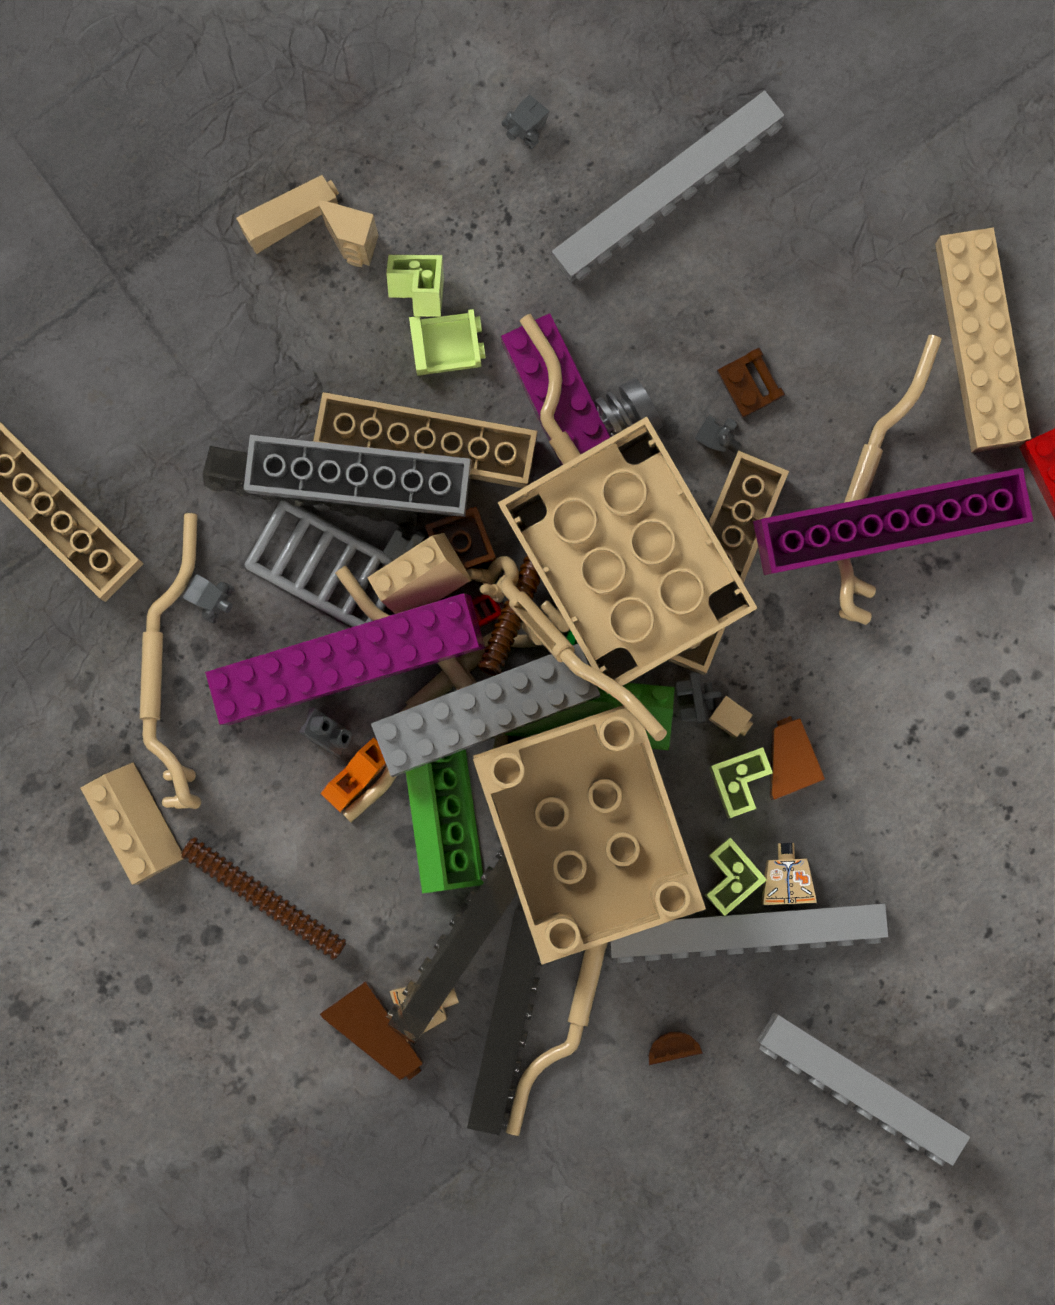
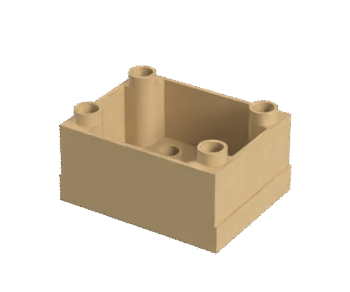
[498,417,757,694]
[473,705,706,964]

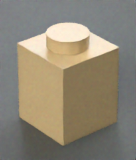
[709,696,753,738]

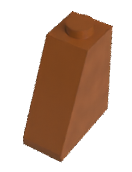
[770,716,825,801]

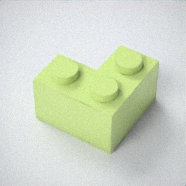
[386,255,444,317]
[709,747,773,819]
[705,837,767,916]

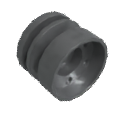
[594,377,663,438]

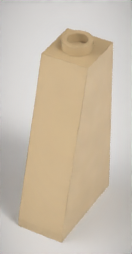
[236,175,339,254]

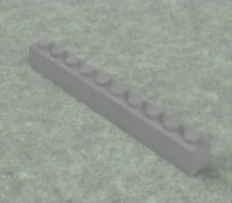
[551,90,785,282]
[610,904,888,963]

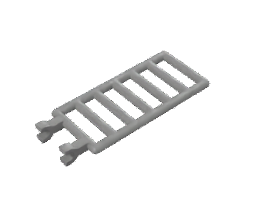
[245,498,443,627]

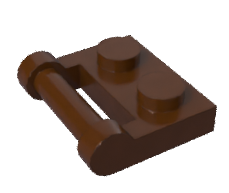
[717,348,785,419]

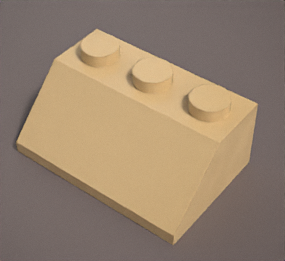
[319,200,379,267]
[367,533,471,614]

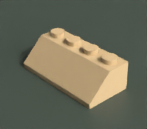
[81,762,183,885]

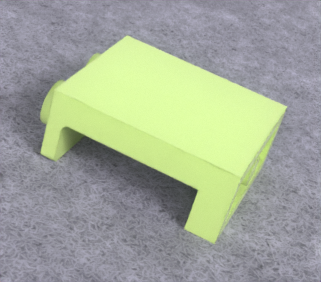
[409,309,486,376]

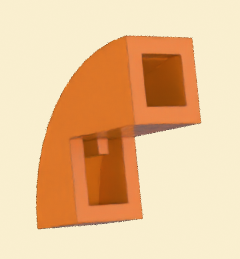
[320,737,386,812]

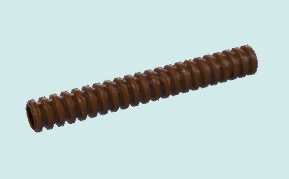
[478,553,541,676]
[181,837,347,960]

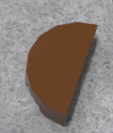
[648,1031,703,1065]

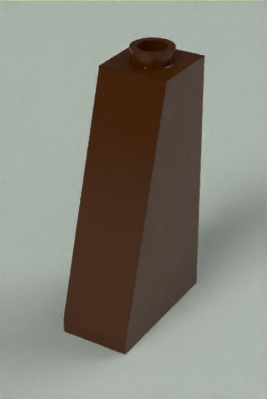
[320,981,424,1081]

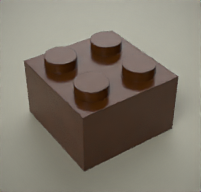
[425,507,496,571]

